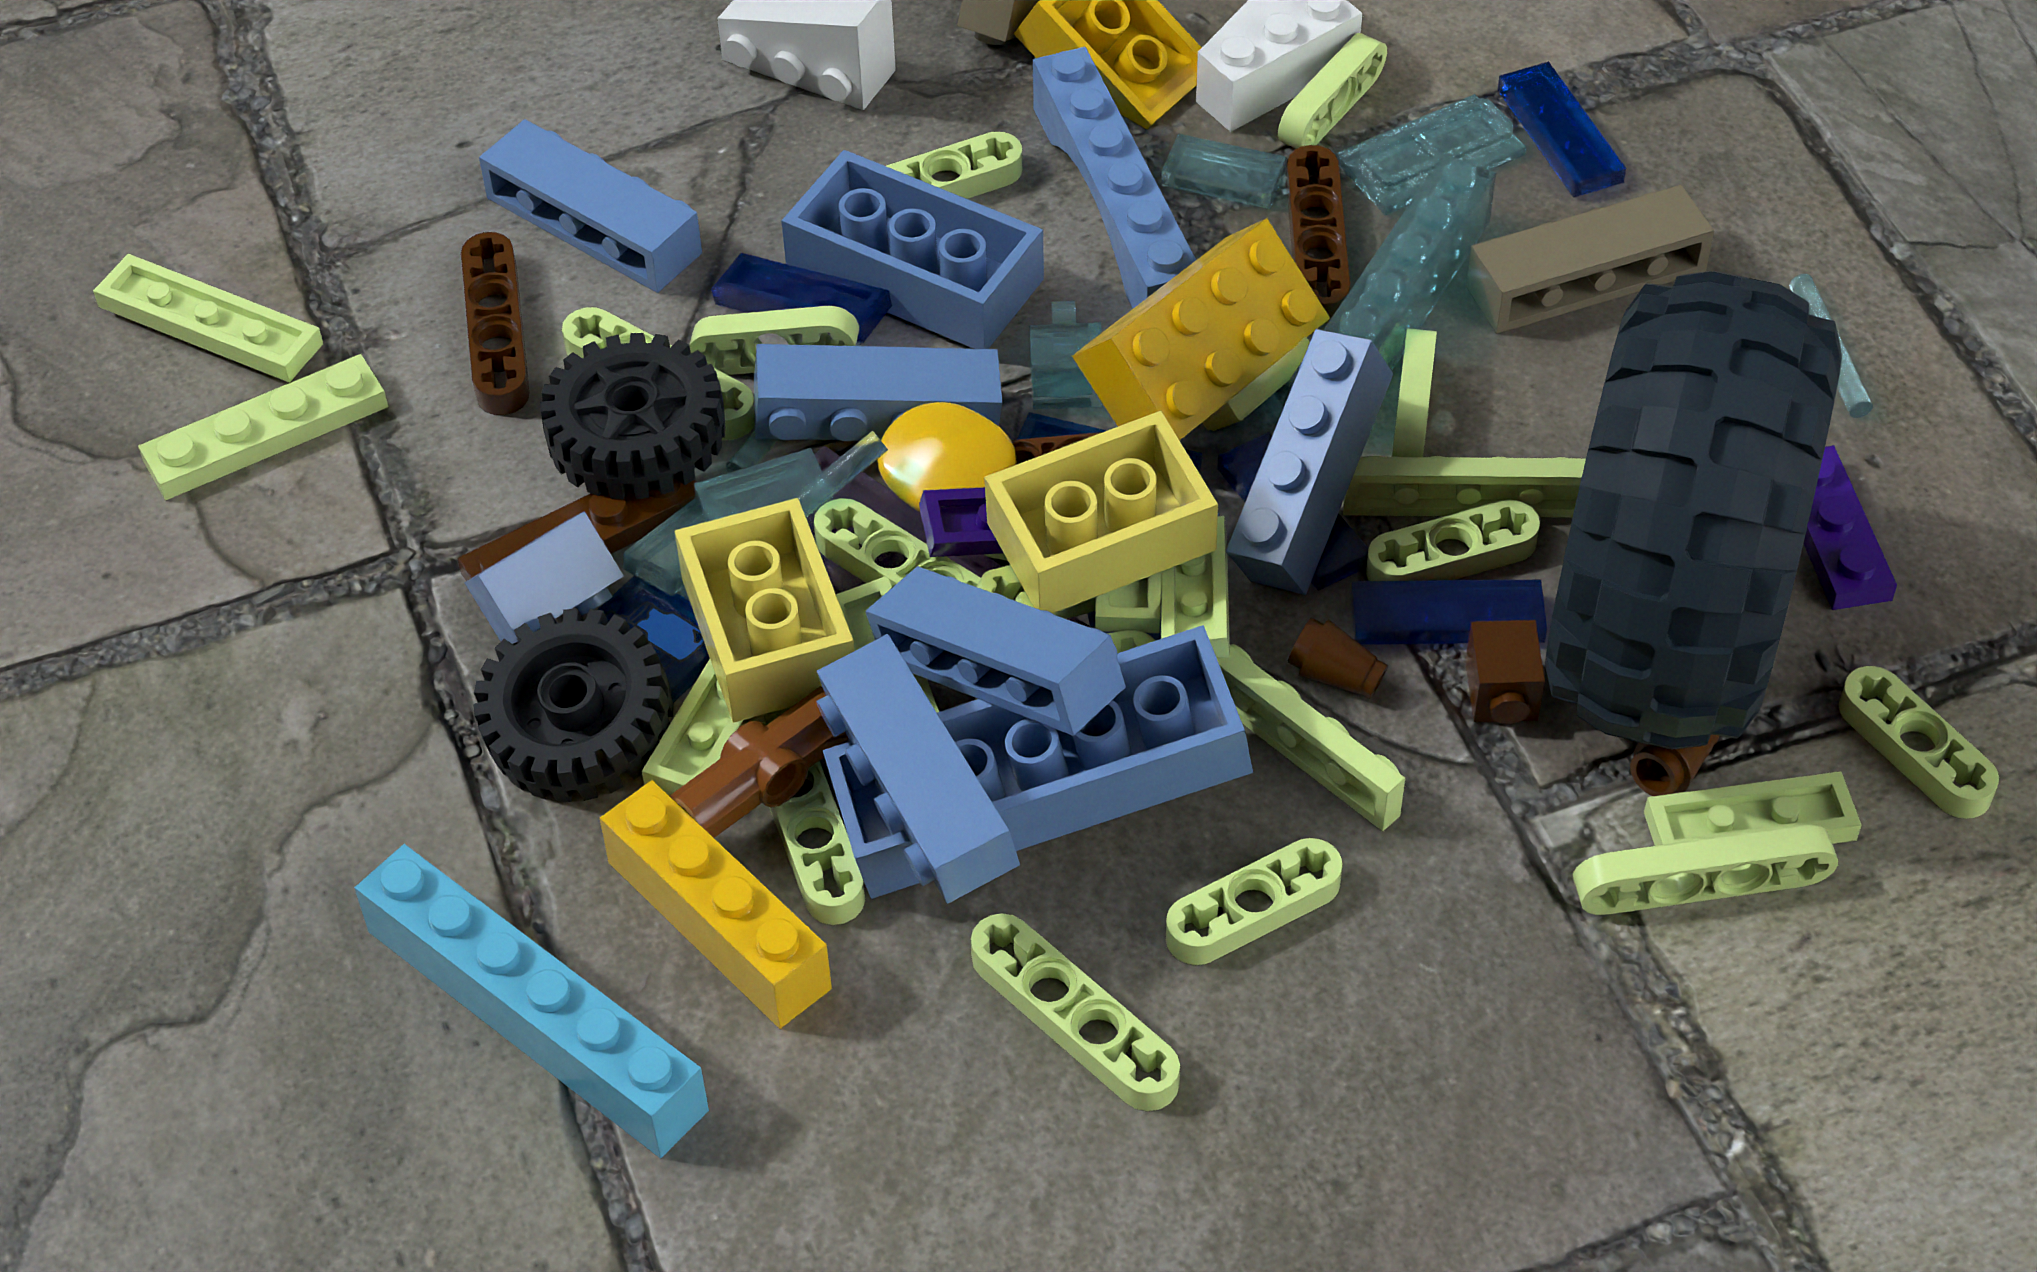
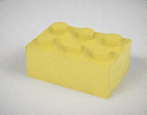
[984,411,1218,613]
[674,498,854,723]

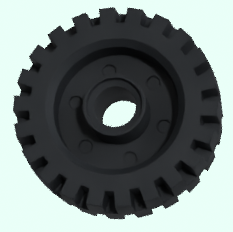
[540,333,726,500]
[473,608,673,802]

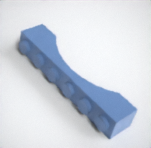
[1033,47,1196,309]

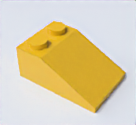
[1014,0,1202,129]

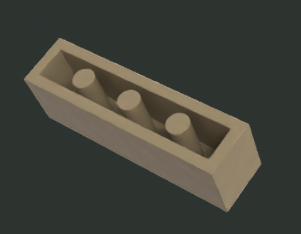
[1466,185,1714,334]

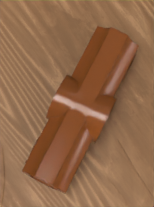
[670,686,849,838]

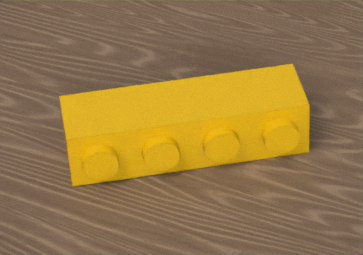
[599,780,832,1029]

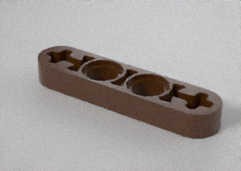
[1286,145,1350,324]
[461,232,530,415]

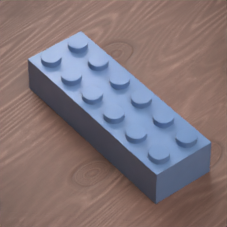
[823,625,1253,899]

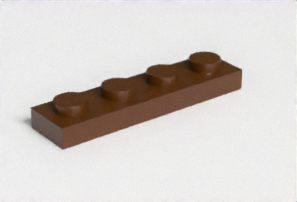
[457,478,706,581]

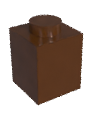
[1465,620,1545,724]

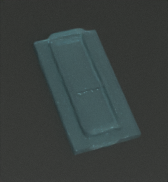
[1336,94,1526,216]

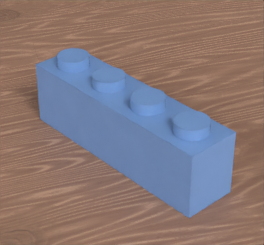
[479,119,702,293]
[1226,329,1393,595]
[754,344,1002,441]
[865,566,1126,736]
[816,634,1020,904]

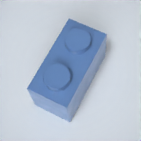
[464,511,624,644]

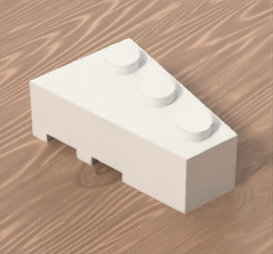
[717,0,896,110]
[1196,0,1362,132]

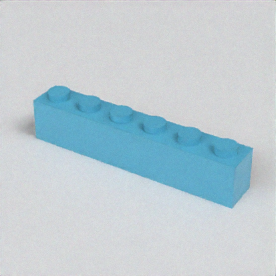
[354,844,709,1159]

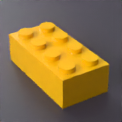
[1072,218,1330,441]

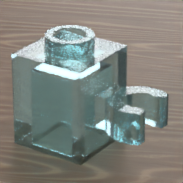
[1029,301,1104,410]

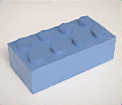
[781,150,1044,349]

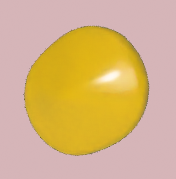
[877,402,1017,512]

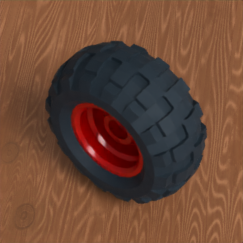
[1545,271,1842,750]

